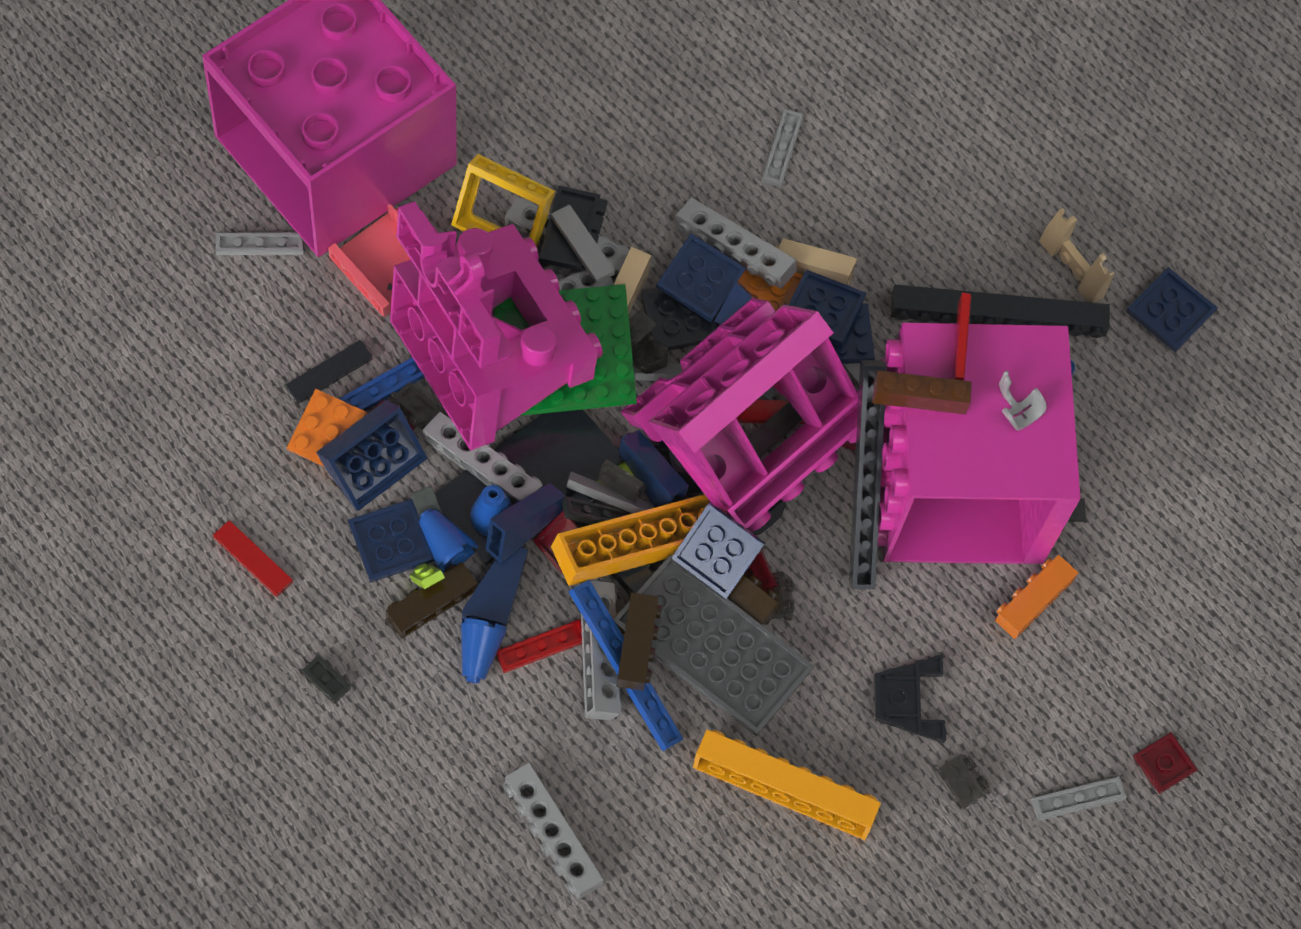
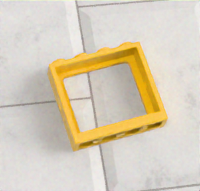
[451,154,555,249]

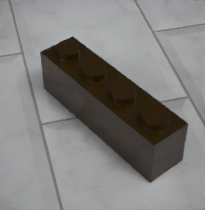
[386,562,478,639]
[728,573,784,625]
[616,592,662,691]

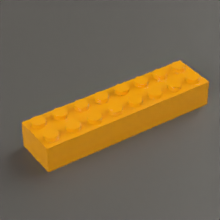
[551,494,710,586]
[693,729,881,840]

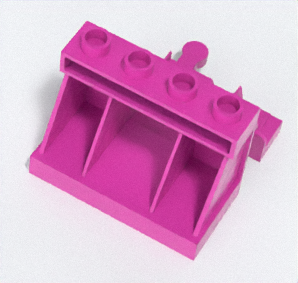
[390,201,602,451]
[620,298,859,532]

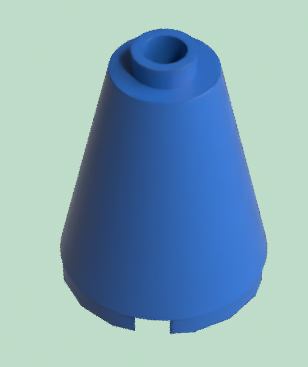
[470,485,512,536]
[419,509,478,573]
[461,618,507,684]

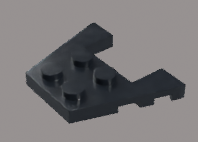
[874,655,946,743]

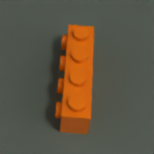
[995,554,1079,639]

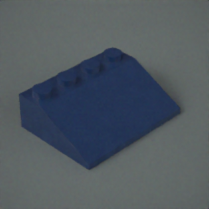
[316,400,428,511]

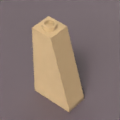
[775,238,857,286]
[614,247,651,314]

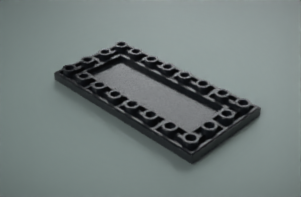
[435,409,625,565]

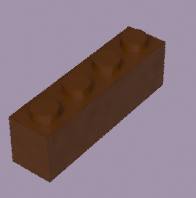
[872,370,972,414]

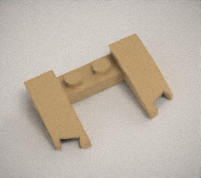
[1039,208,1115,303]

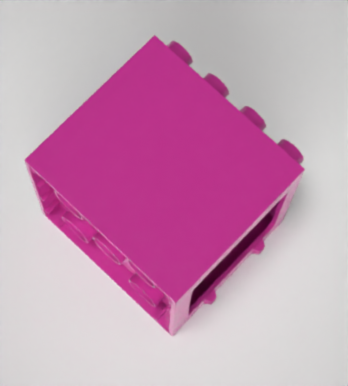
[202,0,457,258]
[877,323,1080,564]

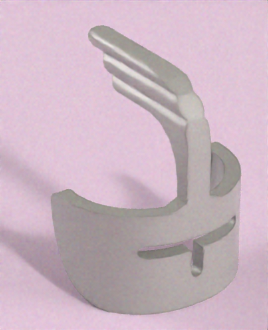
[999,371,1047,431]

